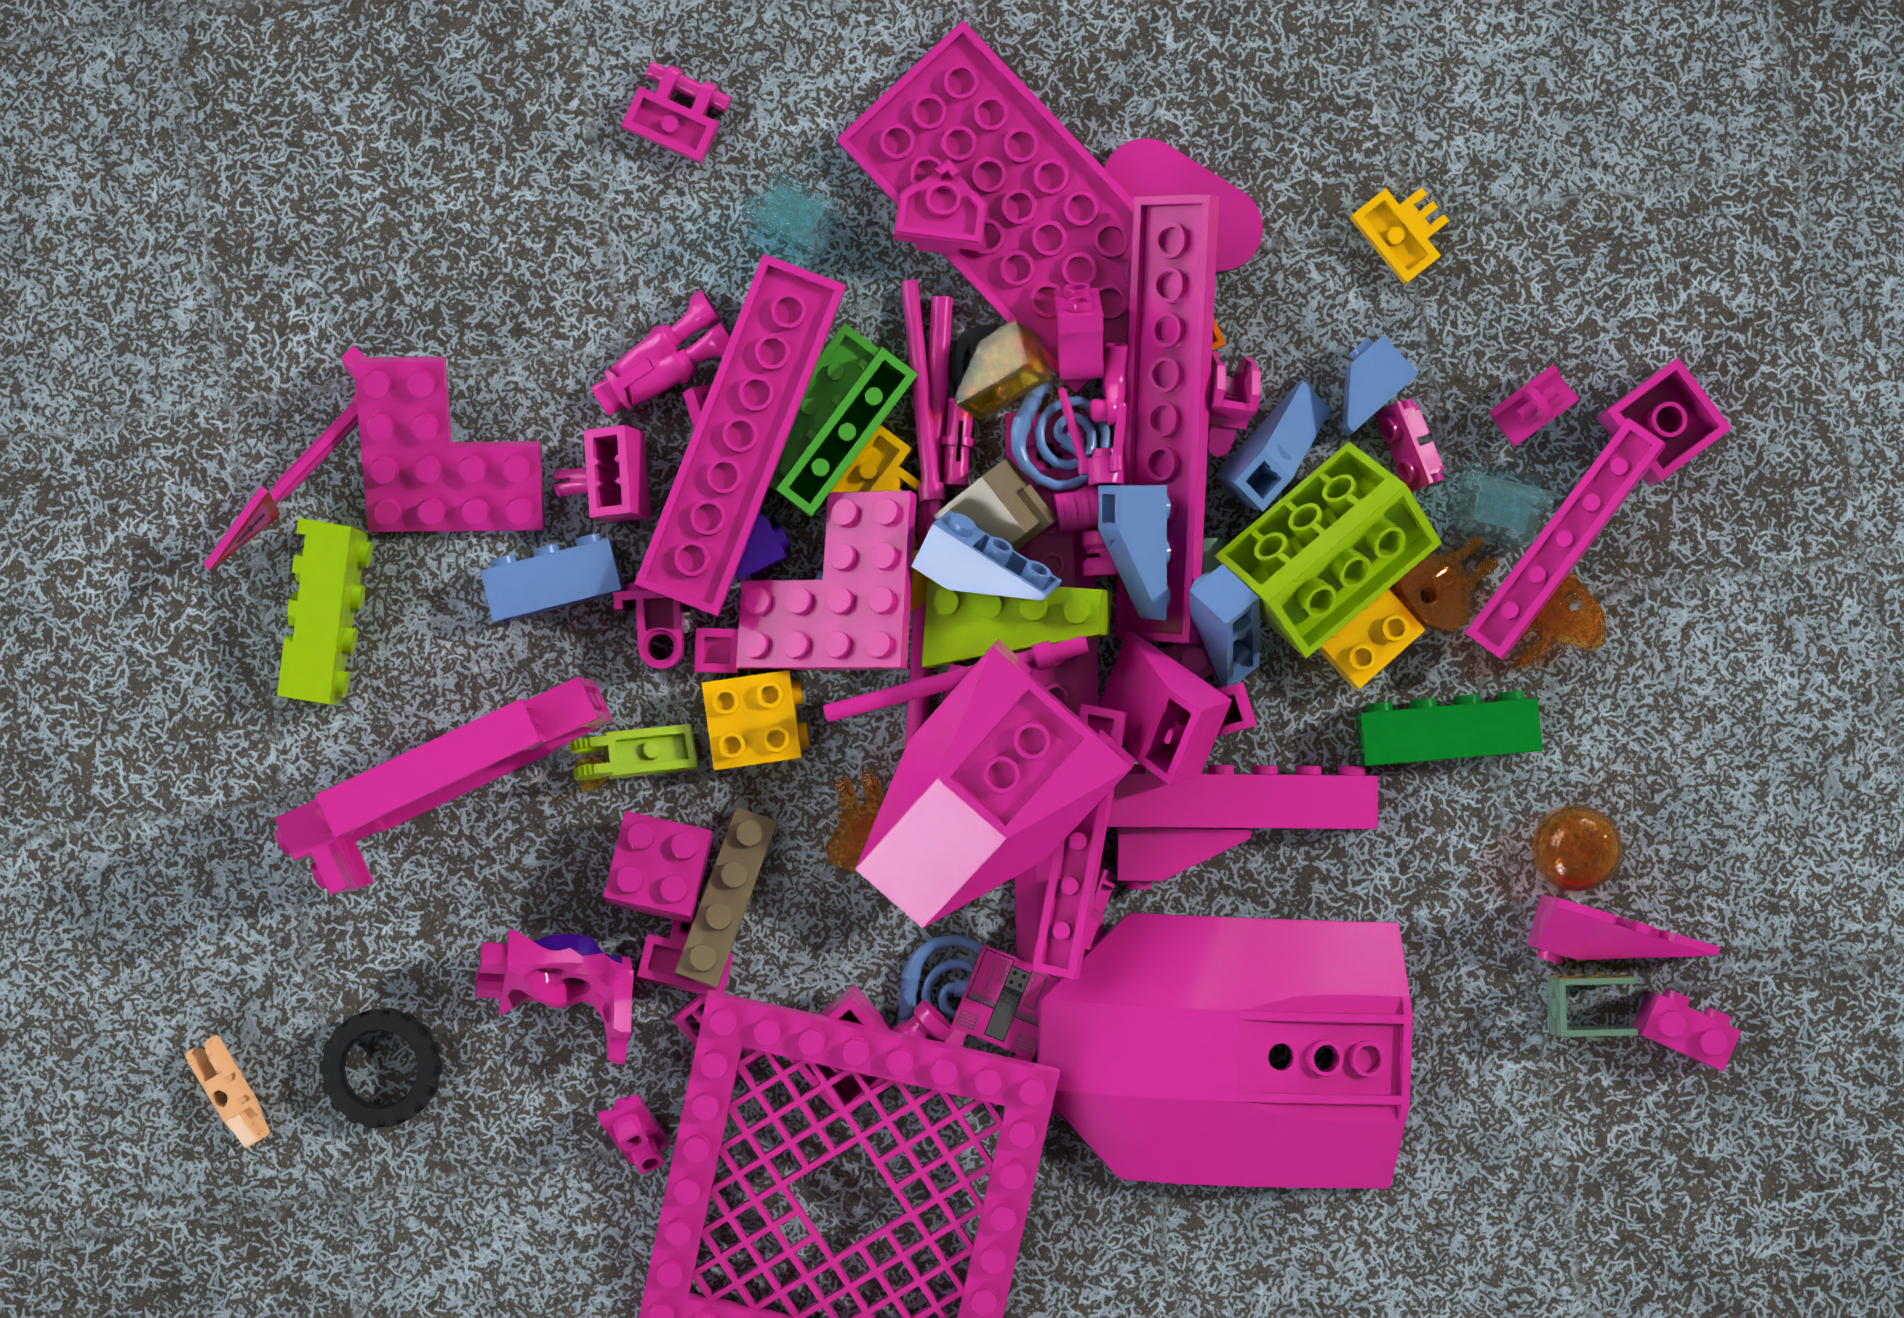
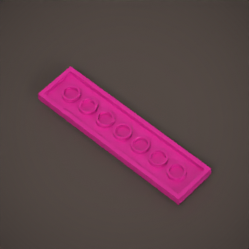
[634,254,846,617]

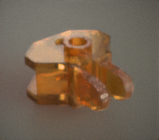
[1394,535,1499,633]
[1517,573,1606,668]
[825,767,884,874]

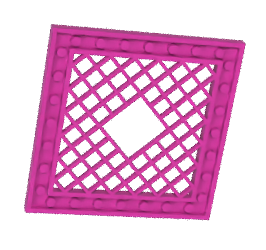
[638,990,1060,1318]

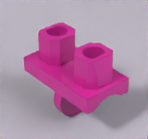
[1487,364,1580,448]
[597,1094,670,1174]

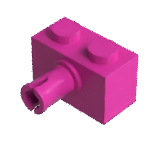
[553,425,651,524]

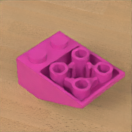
[1099,630,1232,786]

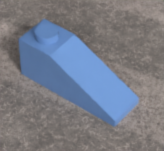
[1189,564,1260,686]

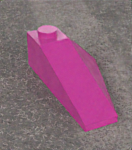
[1527,894,1721,965]

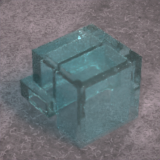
[742,169,841,271]
[1452,461,1556,548]

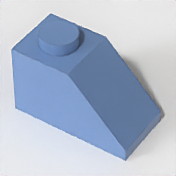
[1342,334,1419,437]

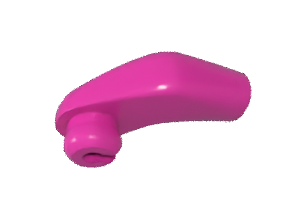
[1089,342,1128,425]

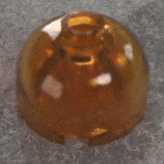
[1531,804,1623,892]

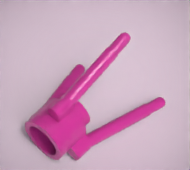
[1058,387,1127,487]

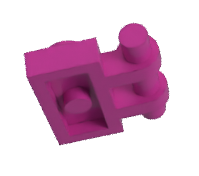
[621,61,732,165]

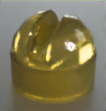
[575,756,608,793]

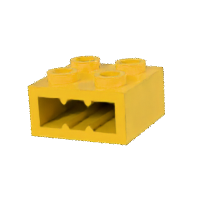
[1318,589,1425,690]
[702,670,810,770]

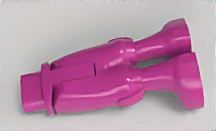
[591,289,731,416]

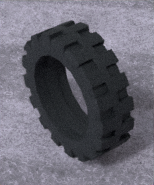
[319,1008,443,1129]

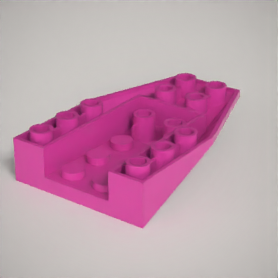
[855,639,1135,928]

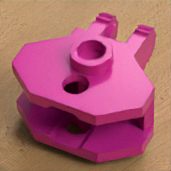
[1207,351,1261,458]

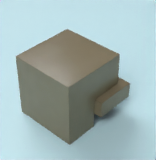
[933,456,1057,551]

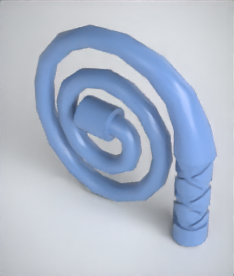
[1011,372,1111,491]
[896,934,983,1037]

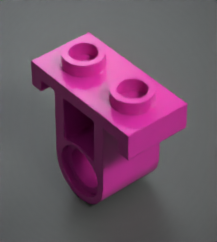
[1054,283,1104,381]
[613,582,686,671]

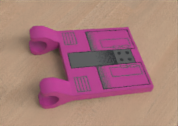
[944,944,1061,1062]

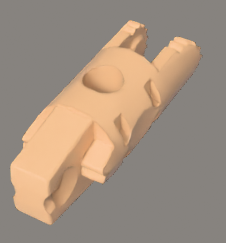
[185,1035,270,1148]

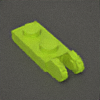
[569,724,698,781]

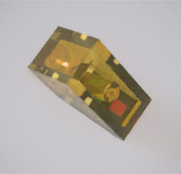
[954,320,1052,420]

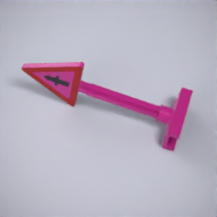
[203,346,366,571]

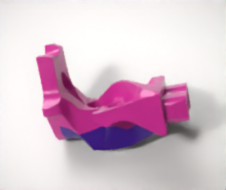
[475,929,634,1065]

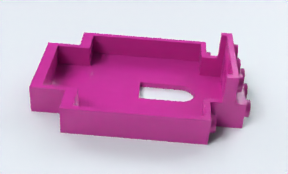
[274,676,614,895]

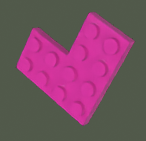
[353,357,545,532]
[736,491,917,670]

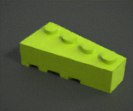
[277,518,373,706]
[922,579,1112,668]

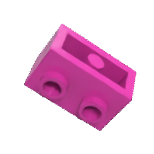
[1632,988,1741,1072]

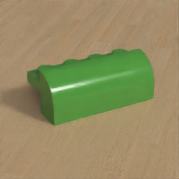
[769,323,918,517]

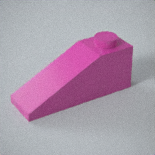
[1115,827,1251,890]

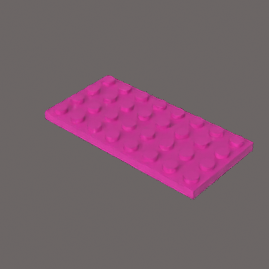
[836,20,1134,395]

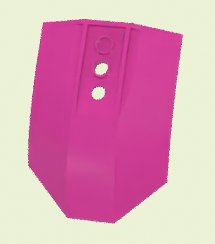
[1037,912,1413,1189]

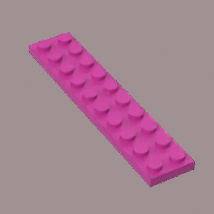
[1114,194,1219,643]

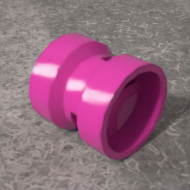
[1081,530,1120,577]
[892,999,954,1041]

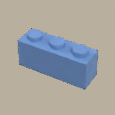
[480,533,624,624]

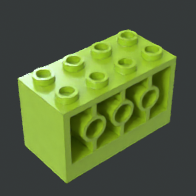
[1215,442,1442,659]

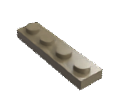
[675,807,778,989]

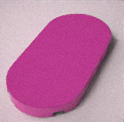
[1104,138,1263,273]

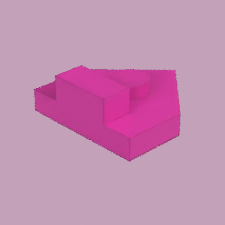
[894,159,987,256]

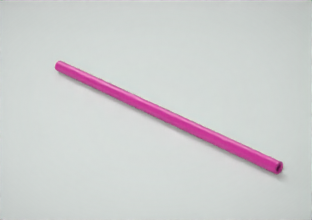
[905,296,953,748]

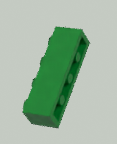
[1355,690,1543,766]

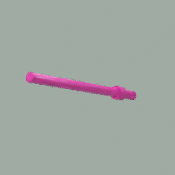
[901,279,946,534]
[823,635,1089,723]

